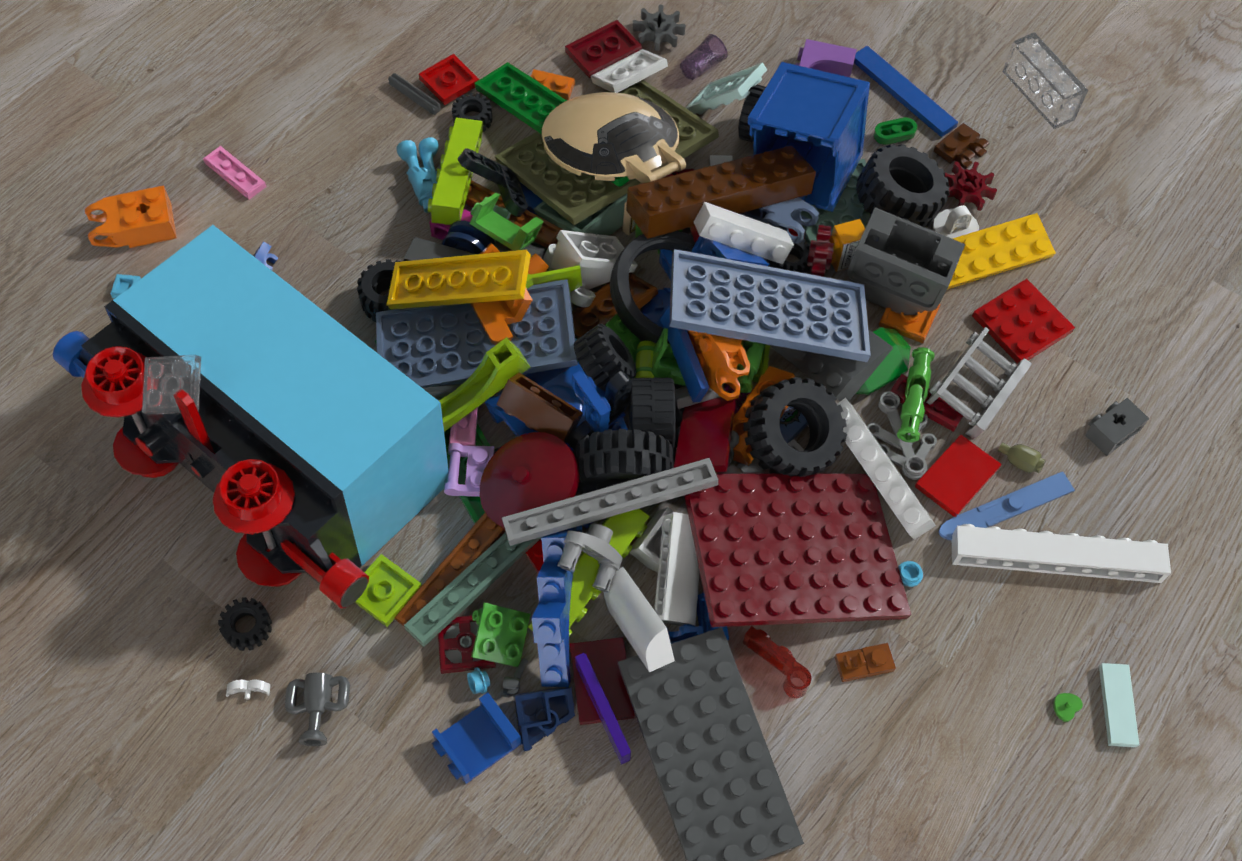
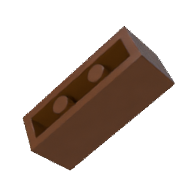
[496,373,583,442]

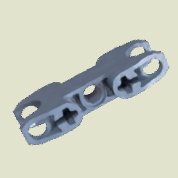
[740,198,819,243]

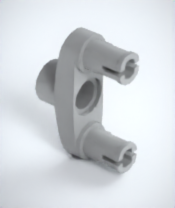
[557,523,622,592]

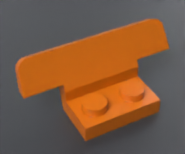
[470,288,533,345]

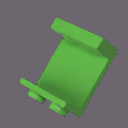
[469,193,544,251]

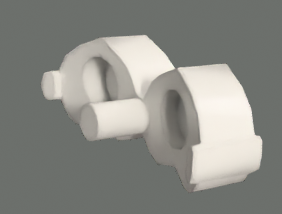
[226,679,270,699]

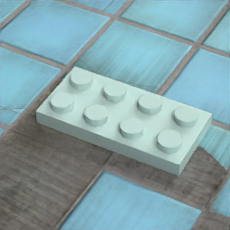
[686,62,767,115]

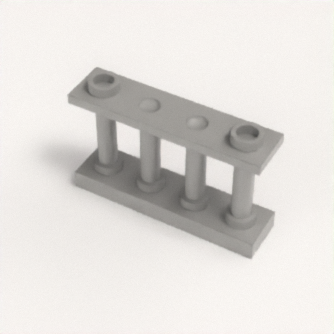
[926,327,1032,439]

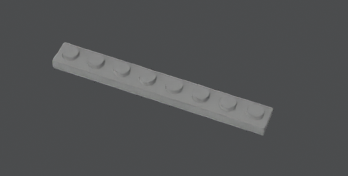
[502,458,718,546]

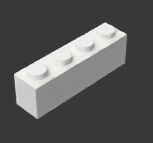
[694,202,794,264]

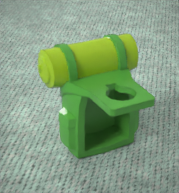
[633,328,686,386]

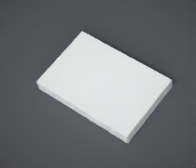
[591,49,668,93]

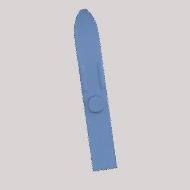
[939,471,1075,540]

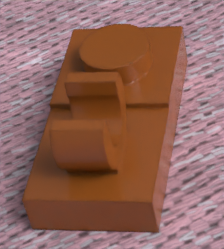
[834,643,896,682]

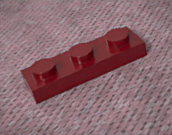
[890,374,964,432]

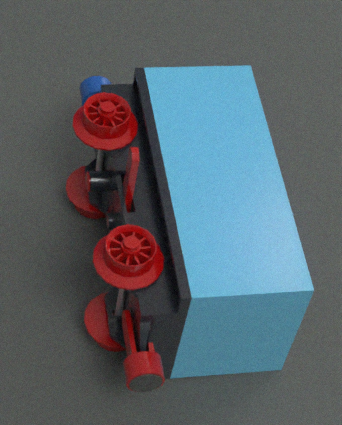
[53,225,449,609]

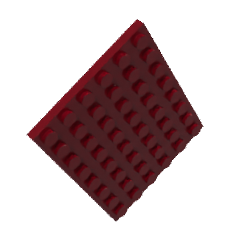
[684,474,911,627]

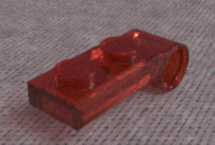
[743,626,812,698]

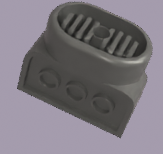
[847,208,965,315]

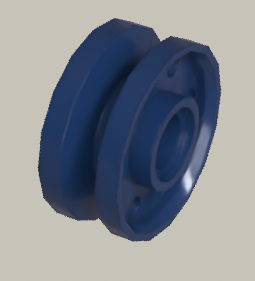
[442,220,495,254]

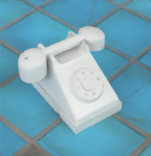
[543,230,638,307]

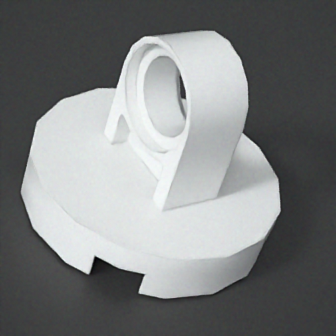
[932,205,979,239]

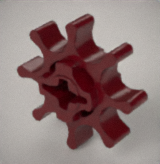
[945,161,997,211]
[807,225,834,277]

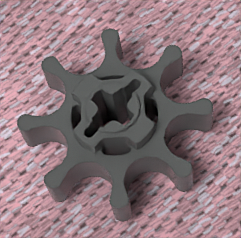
[633,4,686,51]

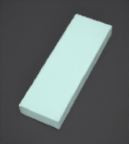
[1099,663,1139,747]

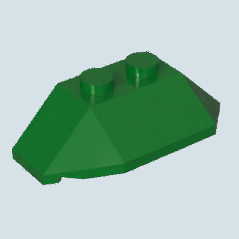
[856,327,911,395]

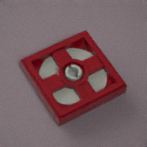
[438,615,496,674]

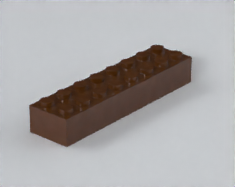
[626,145,816,239]

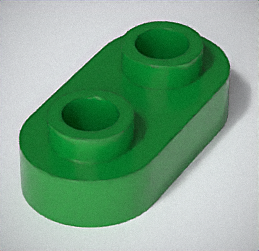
[873,117,917,145]

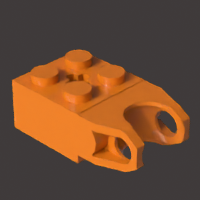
[85,185,177,248]
[687,330,750,401]

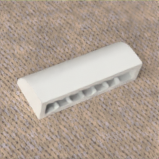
[654,512,700,625]
[604,567,675,672]

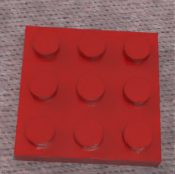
[972,278,1075,364]

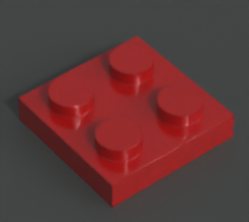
[419,54,479,105]

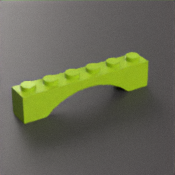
[439,337,531,432]

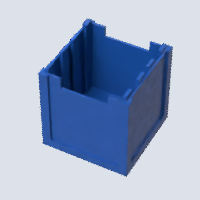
[748,62,870,212]

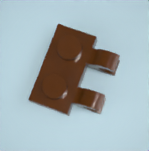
[933,123,989,169]

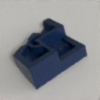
[513,687,575,751]

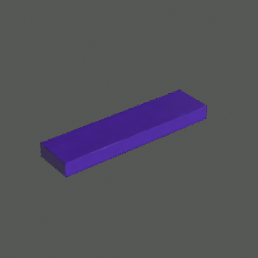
[575,653,631,765]

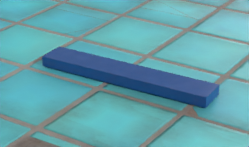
[854,46,958,138]

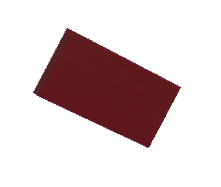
[674,397,736,473]

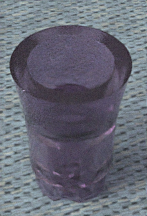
[680,34,728,80]

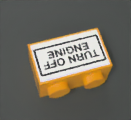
[830,219,865,272]

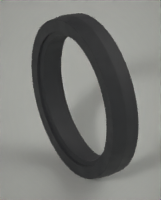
[610,231,696,344]

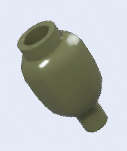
[998,442,1046,473]

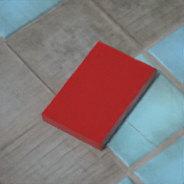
[915,434,1002,517]

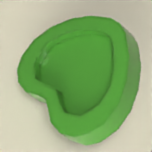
[1053,693,1083,722]

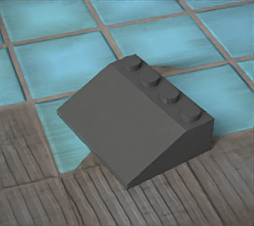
[769,329,893,402]

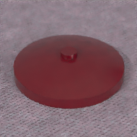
[480,432,580,529]

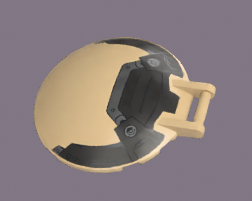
[542,92,686,183]

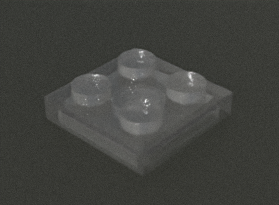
[142,355,201,415]

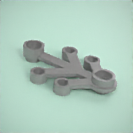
[867,392,937,480]

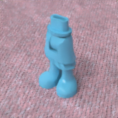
[396,137,439,213]

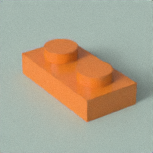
[530,69,575,100]

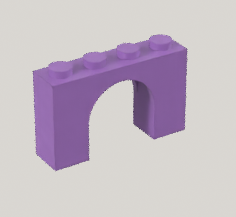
[795,39,857,77]

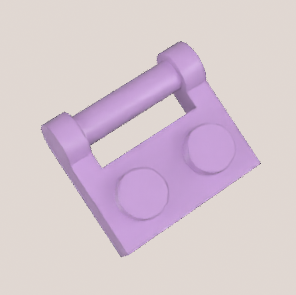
[444,443,495,497]

